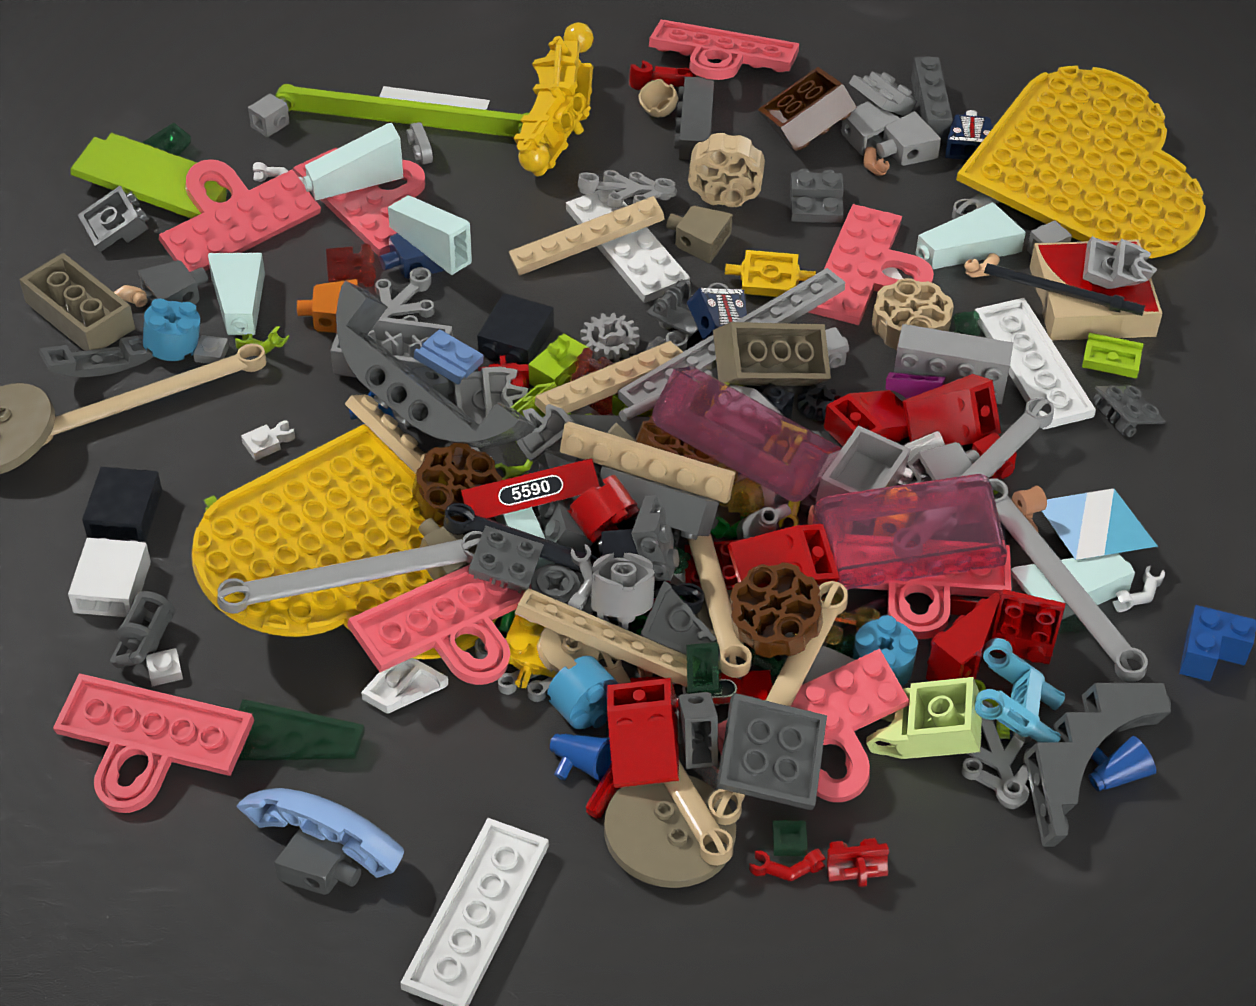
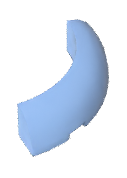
[236,788,404,878]

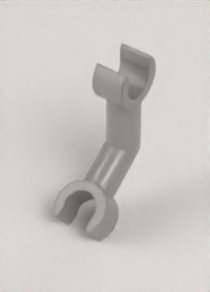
[568,544,593,611]

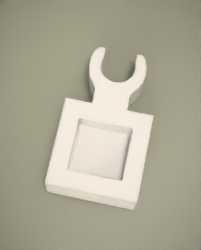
[241,421,295,461]

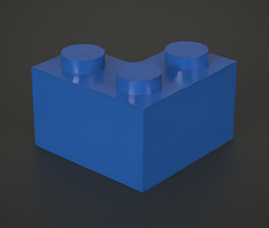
[1179,605,1256,681]

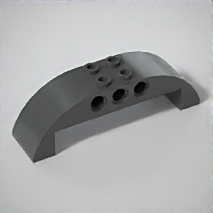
[336,281,536,448]

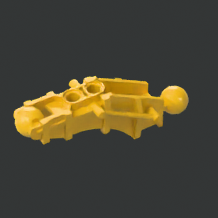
[513,22,594,176]

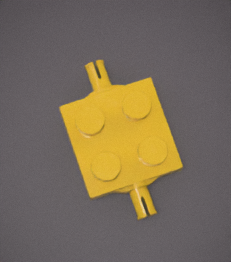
[725,250,816,297]
[505,615,570,688]

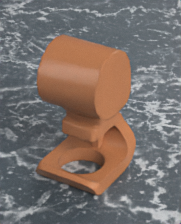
[1011,486,1047,532]

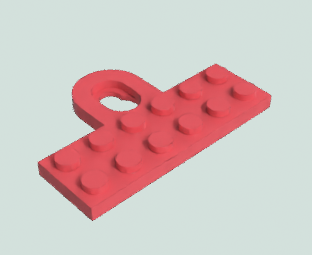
[649,19,800,80]
[293,147,425,256]
[159,160,321,272]
[808,204,934,325]
[829,534,1011,639]
[347,565,531,685]
[718,649,909,802]
[53,673,255,813]

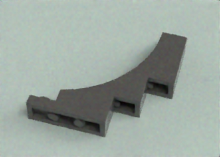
[1024,683,1171,847]

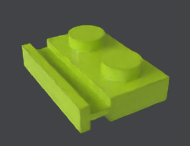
[1082,333,1143,378]

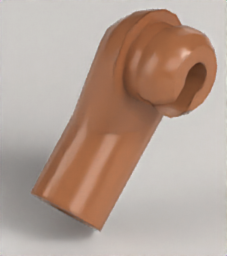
[864,147,890,176]

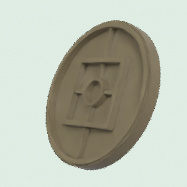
[0,383,55,474]
[604,775,736,888]

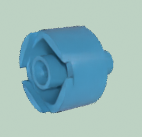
[143,299,200,361]
[852,615,918,687]
[547,656,619,729]

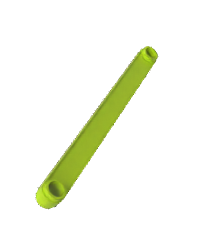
[275,84,529,137]

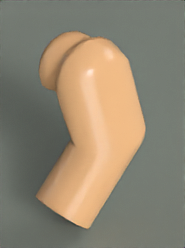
[964,253,1000,278]
[114,285,148,307]

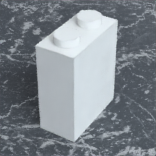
[68,538,151,617]

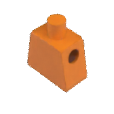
[297,279,358,333]

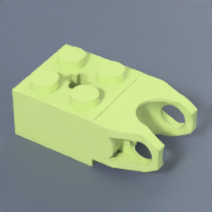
[866,677,983,759]

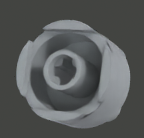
[591,553,655,623]

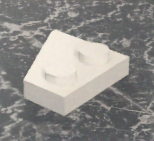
[361,658,448,714]

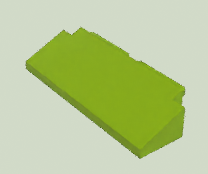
[71,133,227,219]

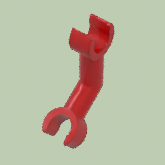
[749,849,826,881]

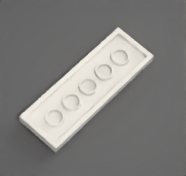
[566,190,690,303]
[974,298,1096,430]
[400,818,549,1006]

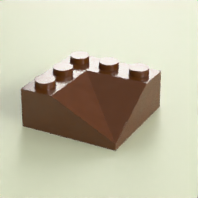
[758,67,857,151]

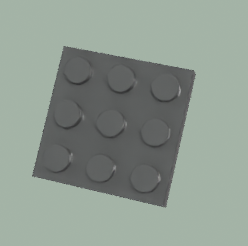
[717,693,827,810]

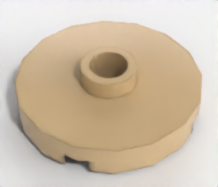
[537,628,600,673]

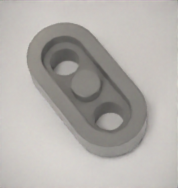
[406,122,433,165]

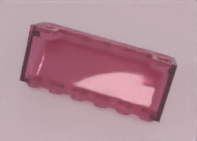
[652,366,842,502]
[813,474,1007,590]

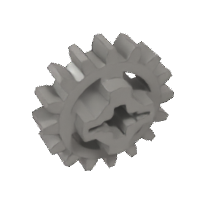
[580,313,639,364]

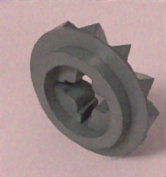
[531,564,580,603]

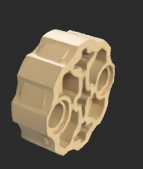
[688,133,765,207]
[872,278,954,350]

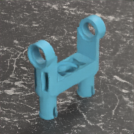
[975,638,1065,743]

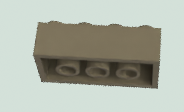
[19,253,135,351]
[713,322,831,386]

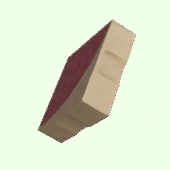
[1030,240,1163,341]

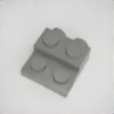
[849,71,918,116]

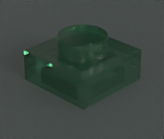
[772,820,808,856]

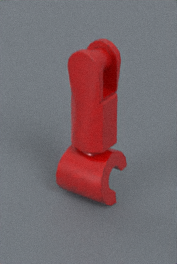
[629,60,696,90]

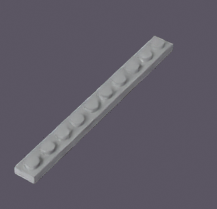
[618,268,846,407]

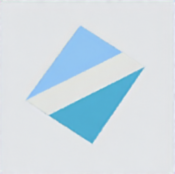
[1042,489,1158,560]

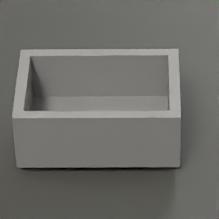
[815,426,911,527]

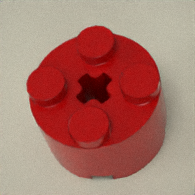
[567,475,640,543]

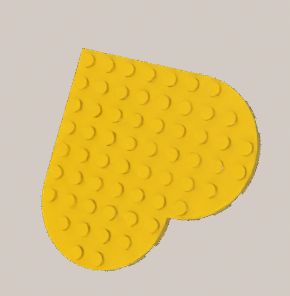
[956,66,1206,258]
[191,424,498,659]

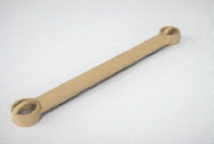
[44,344,267,445]
[688,534,752,678]
[708,581,848,825]
[598,651,733,866]

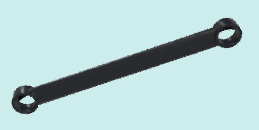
[443,503,704,615]

